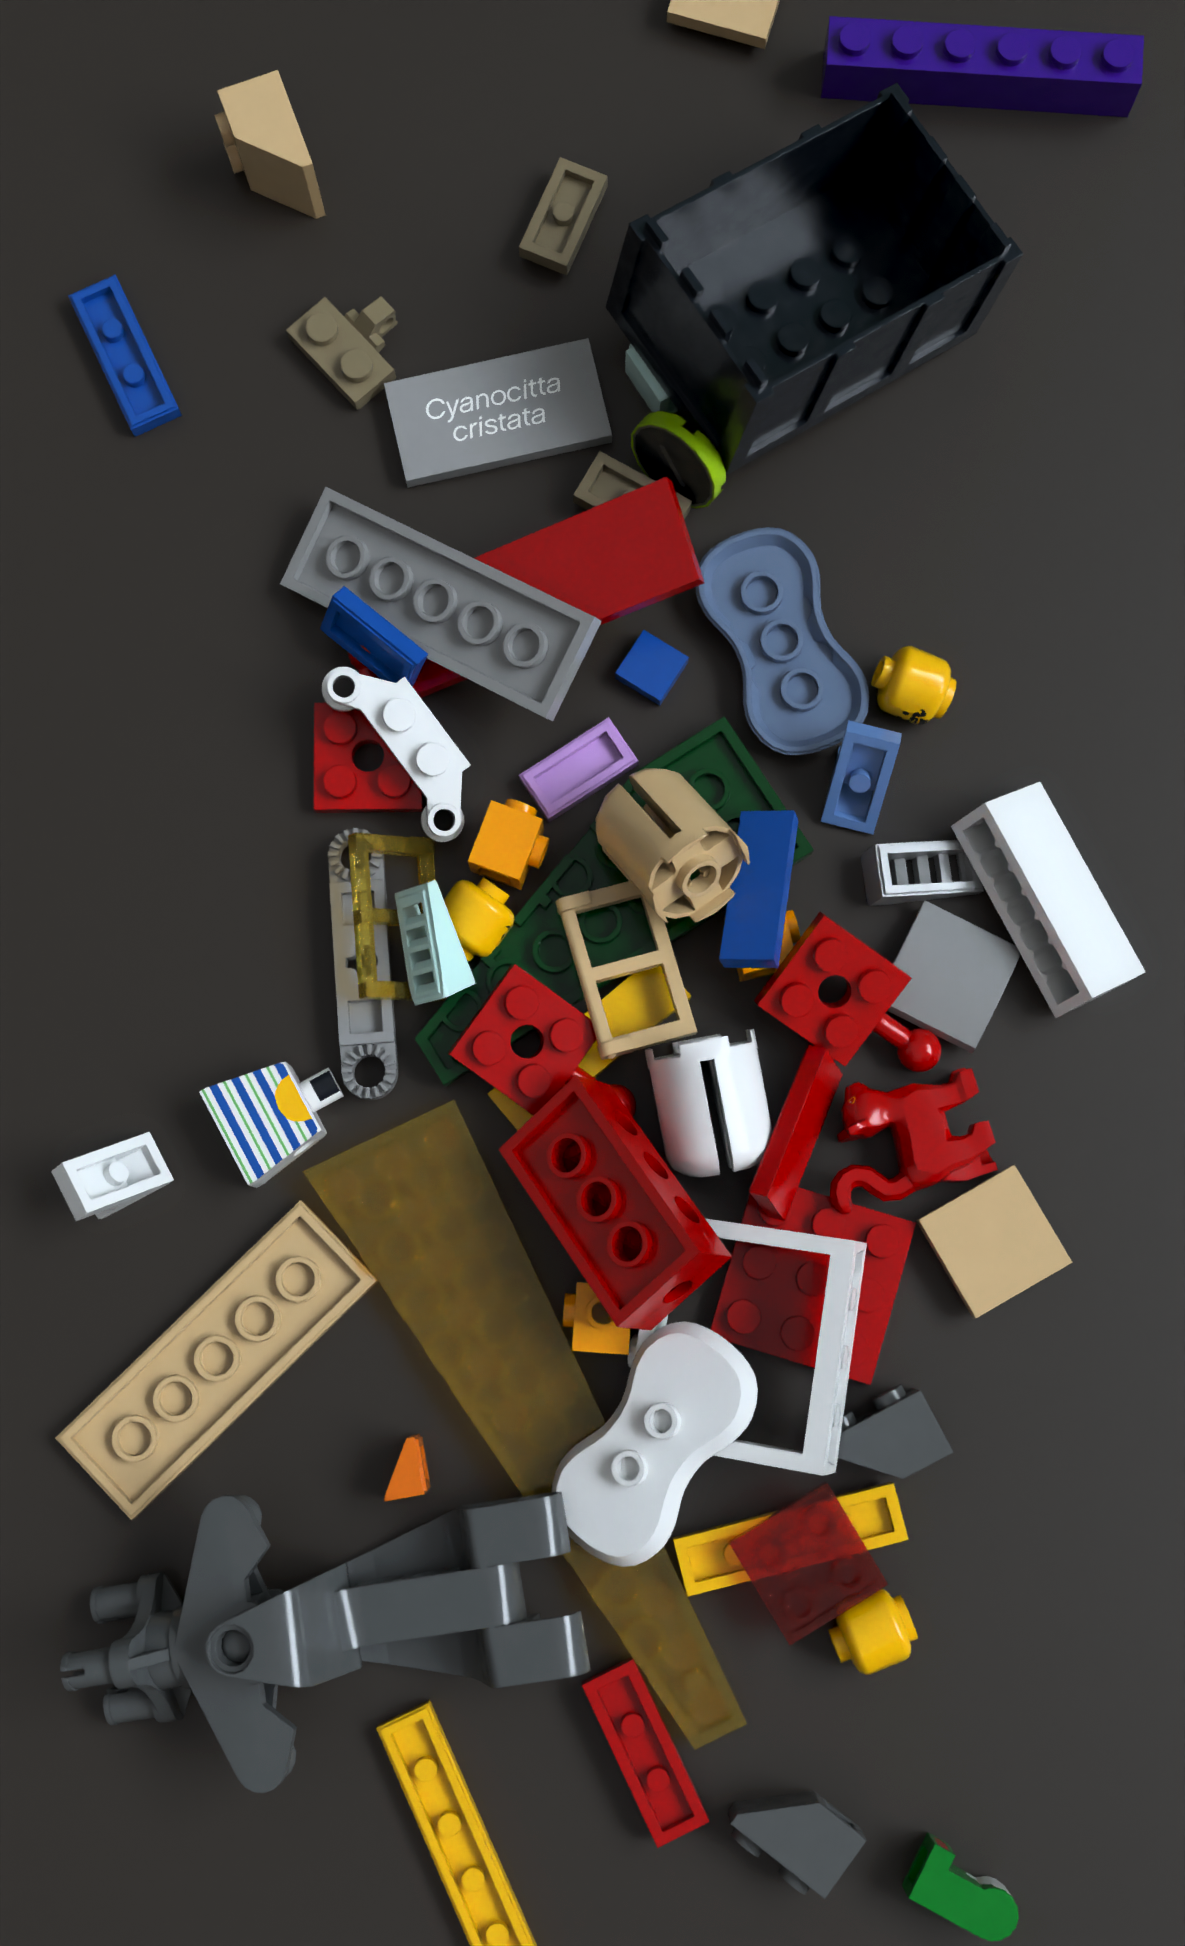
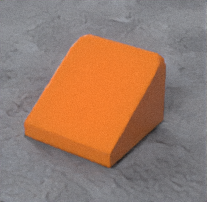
[383,1434,431,1502]

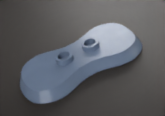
[696,527,869,755]

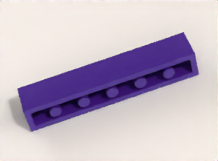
[821,16,1144,117]

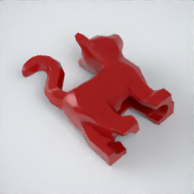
[830,1067,998,1214]

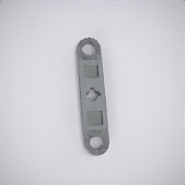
[328,828,398,1100]

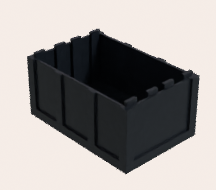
[606,83,1023,476]

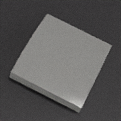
[888,900,1021,1053]

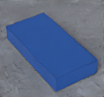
[320,586,428,687]

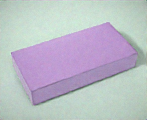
[519,717,638,823]

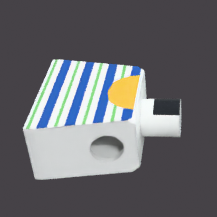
[199,1062,344,1188]

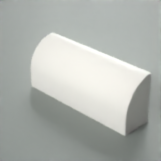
[951,782,1145,1018]

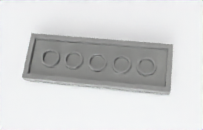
[280,487,602,721]

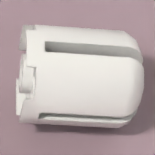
[645,1029,773,1177]

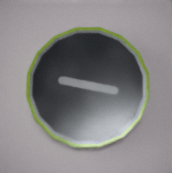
[631,411,726,509]

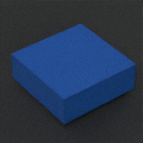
[615,630,689,706]

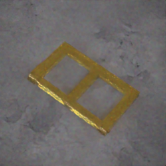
[348,832,446,1003]

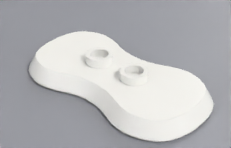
[552,1321,758,1567]

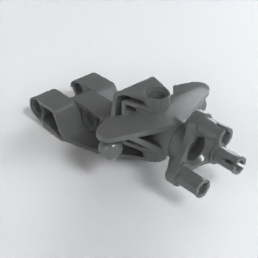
[60,1492,591,1793]

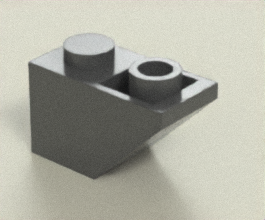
[838,1384,953,1479]
[727,1791,867,1899]

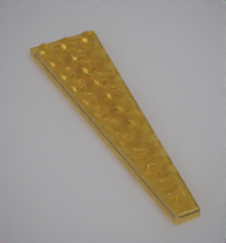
[303,1100,747,1750]

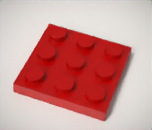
[710,1175,916,1385]

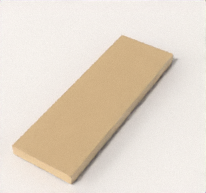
[55,1200,379,1520]

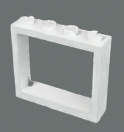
[622,1218,867,1476]

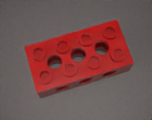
[498,1075,732,1330]

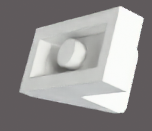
[51,1132,174,1221]

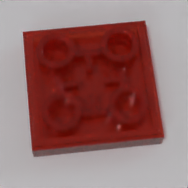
[728,1482,888,1645]

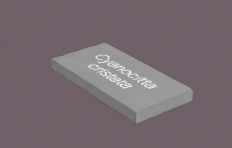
[384,338,612,488]

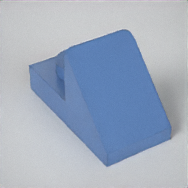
[821,720,902,835]

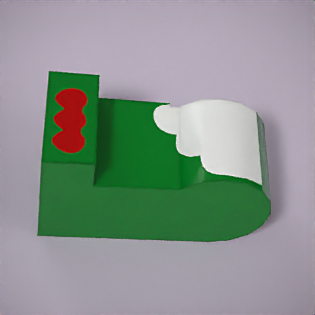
[902,1832,1019,1942]

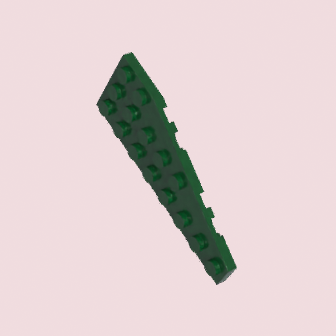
[415,716,814,1087]

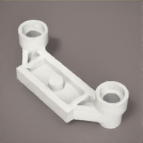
[322,666,471,842]

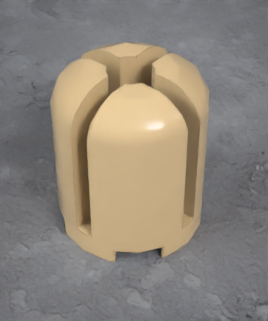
[595,768,750,923]

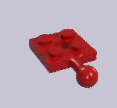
[314,645,424,813]
[754,911,941,1072]
[447,964,636,1117]

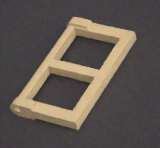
[555,881,698,1060]

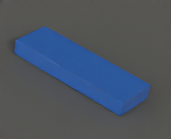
[68,274,182,437]
[719,810,799,968]

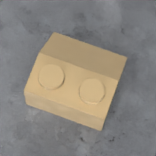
[214,70,326,219]

